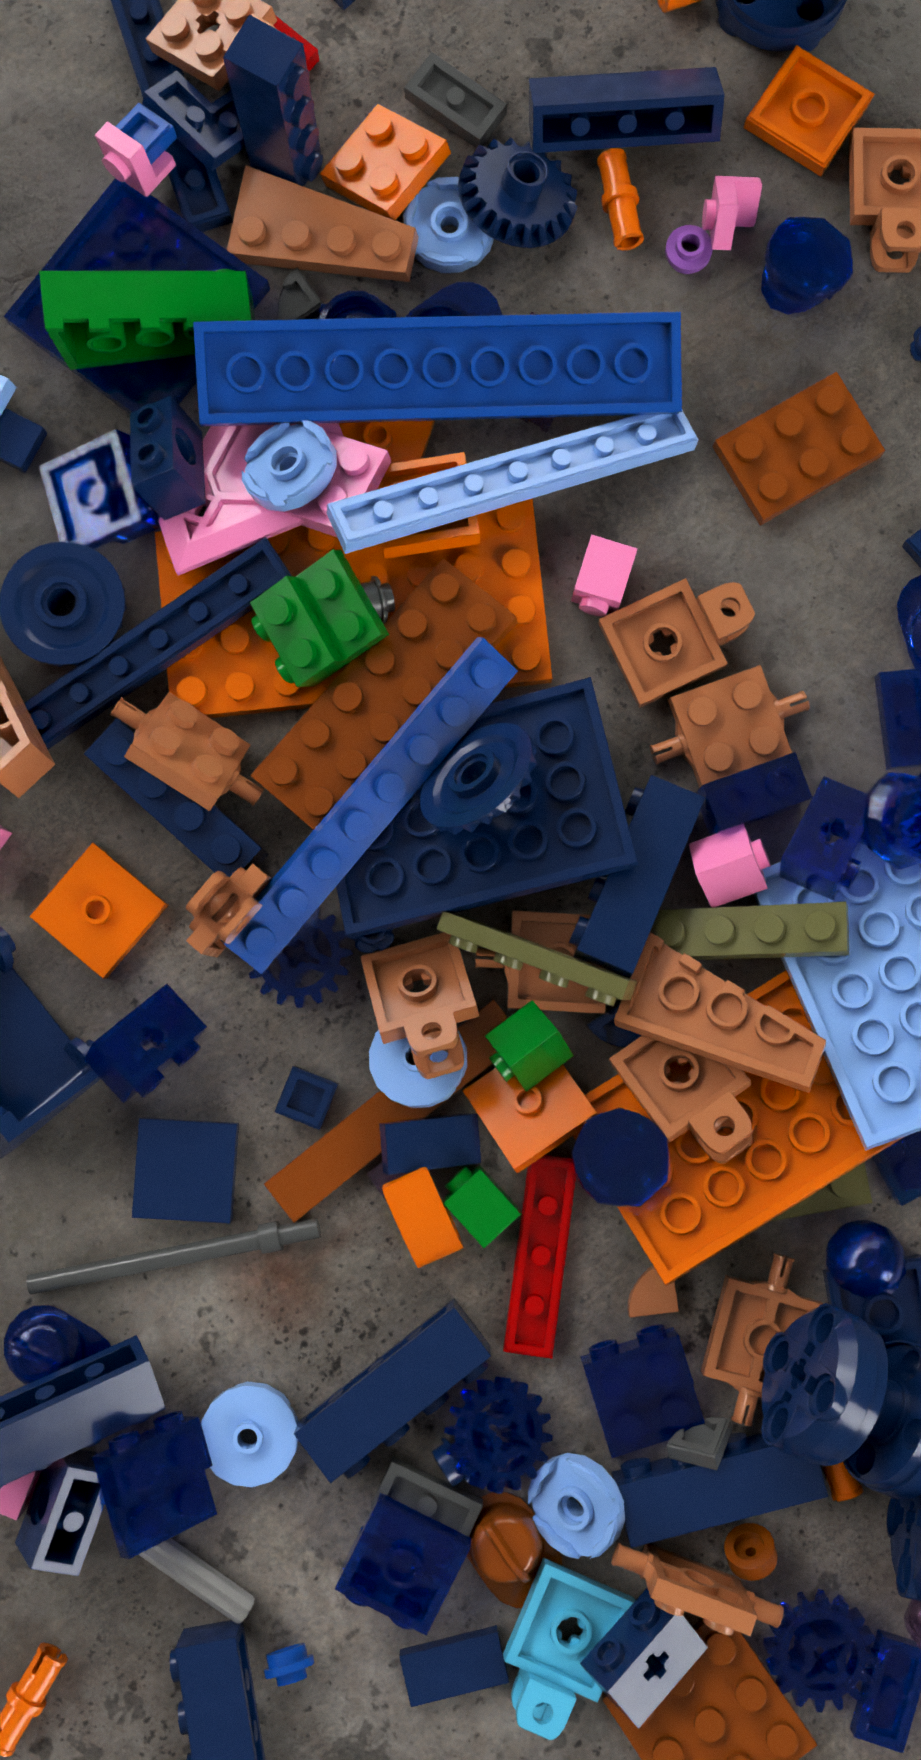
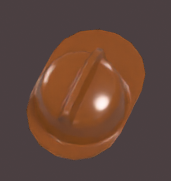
[464,1492,562,1608]

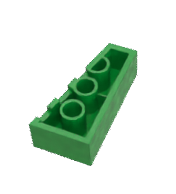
[39,269,255,370]

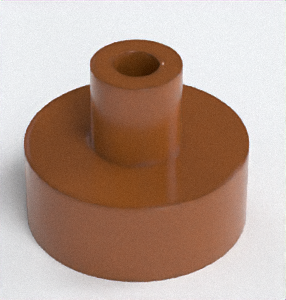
[724,1523,778,1581]

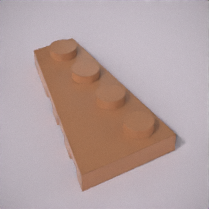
[226,165,419,282]

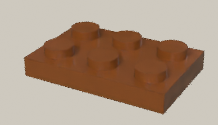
[712,371,886,526]

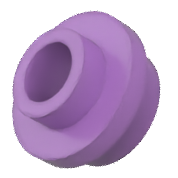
[665,225,713,274]

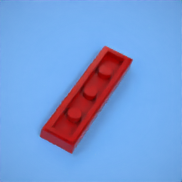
[503,1154,578,1359]

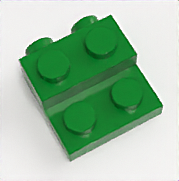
[250,549,389,687]

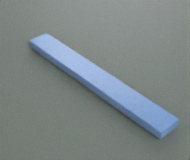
[327,410,699,554]

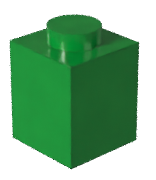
[485,1000,573,1092]
[443,1165,521,1248]

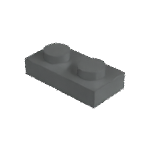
[404,52,507,148]
[371,1456,483,1552]

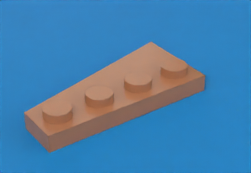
[614,932,826,1093]

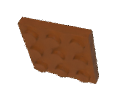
[602,1619,817,1760]

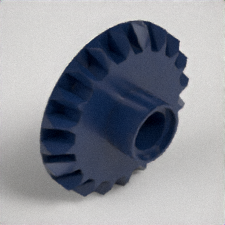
[458,137,578,248]
[0,541,127,667]
[420,723,538,835]

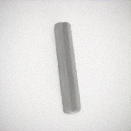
[121,1516,255,1624]

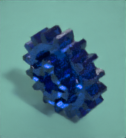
[249,906,353,1008]
[444,1376,553,1494]
[763,1589,878,1713]

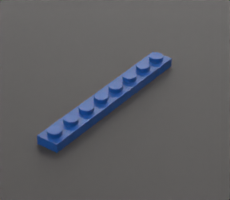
[221,637,518,974]

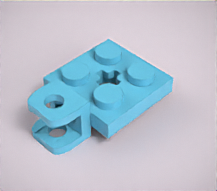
[503,1557,636,1740]

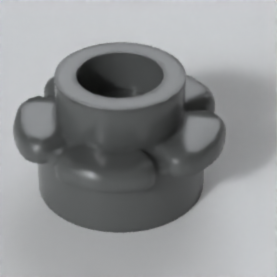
[360,576,395,624]

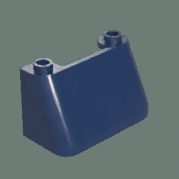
[0,927,108,1159]

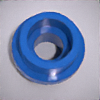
[264,1643,315,1687]

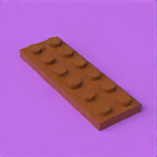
[250,558,517,830]

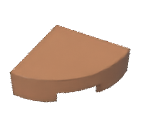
[628,1265,679,1318]

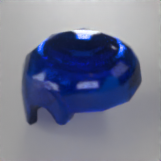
[826,1220,907,1298]

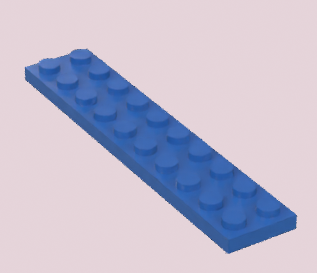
[193,312,682,427]

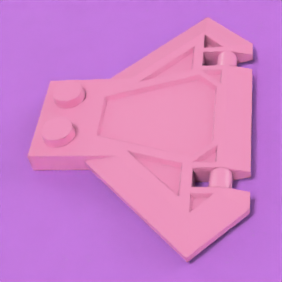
[158,423,391,576]

